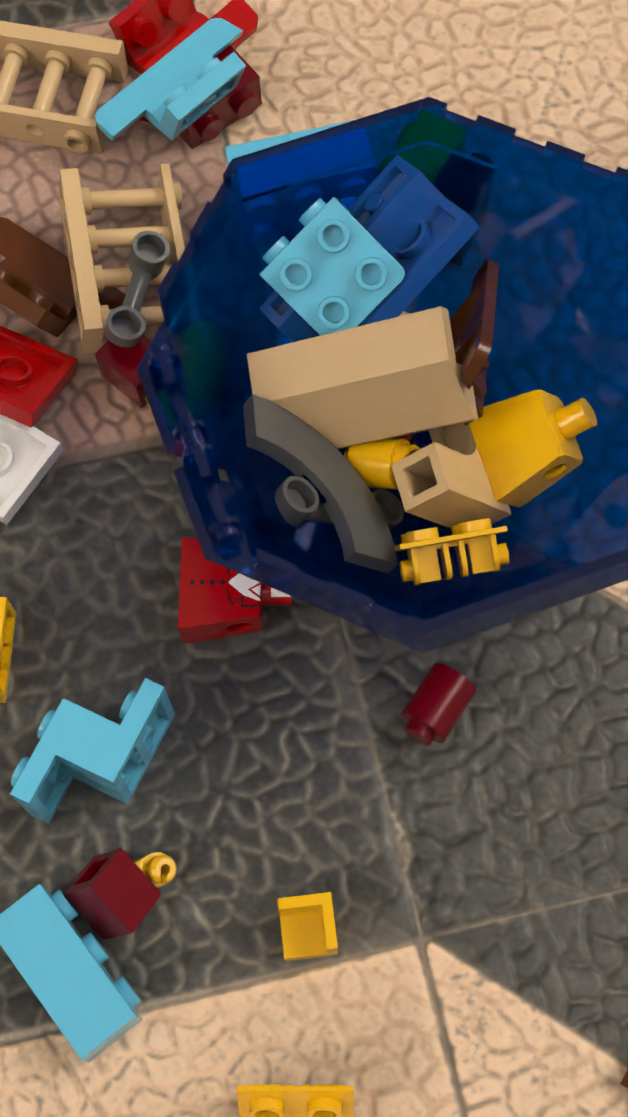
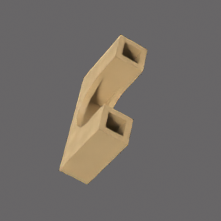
[391,311,512,528]

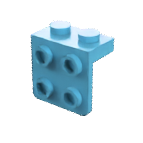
[259,197,405,336]

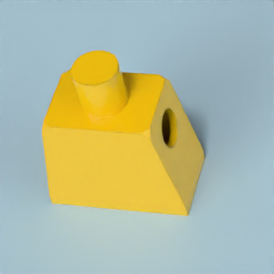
[469,390,597,507]

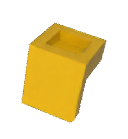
[277,892,338,961]

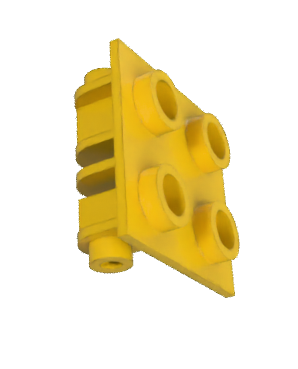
[394,518,510,586]
[236,1084,354,1117]

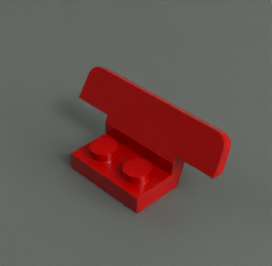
[109,0,258,122]

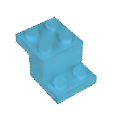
[10,678,175,824]

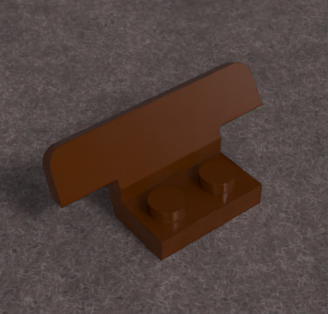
[0,217,126,338]
[450,258,499,425]

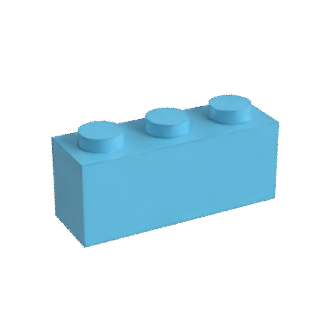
[0,884,143,1062]

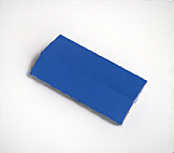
[259,154,480,342]

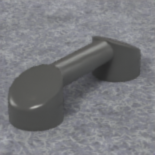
[104,231,170,348]
[275,476,404,531]

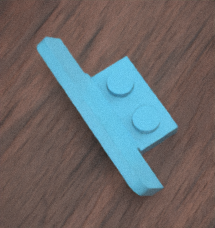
[95,18,246,141]

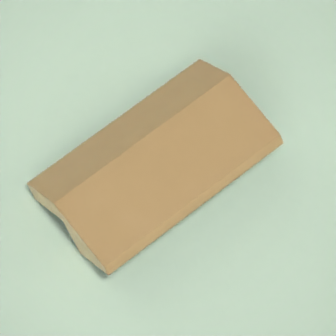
[247,306,478,449]

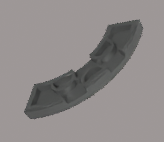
[243,394,399,573]

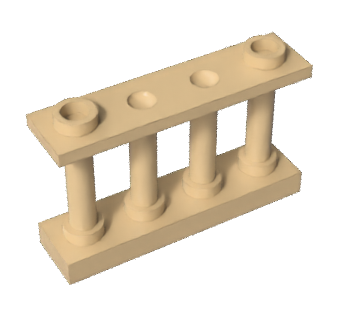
[0,21,128,154]
[59,163,204,354]

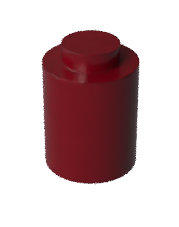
[400,663,477,746]

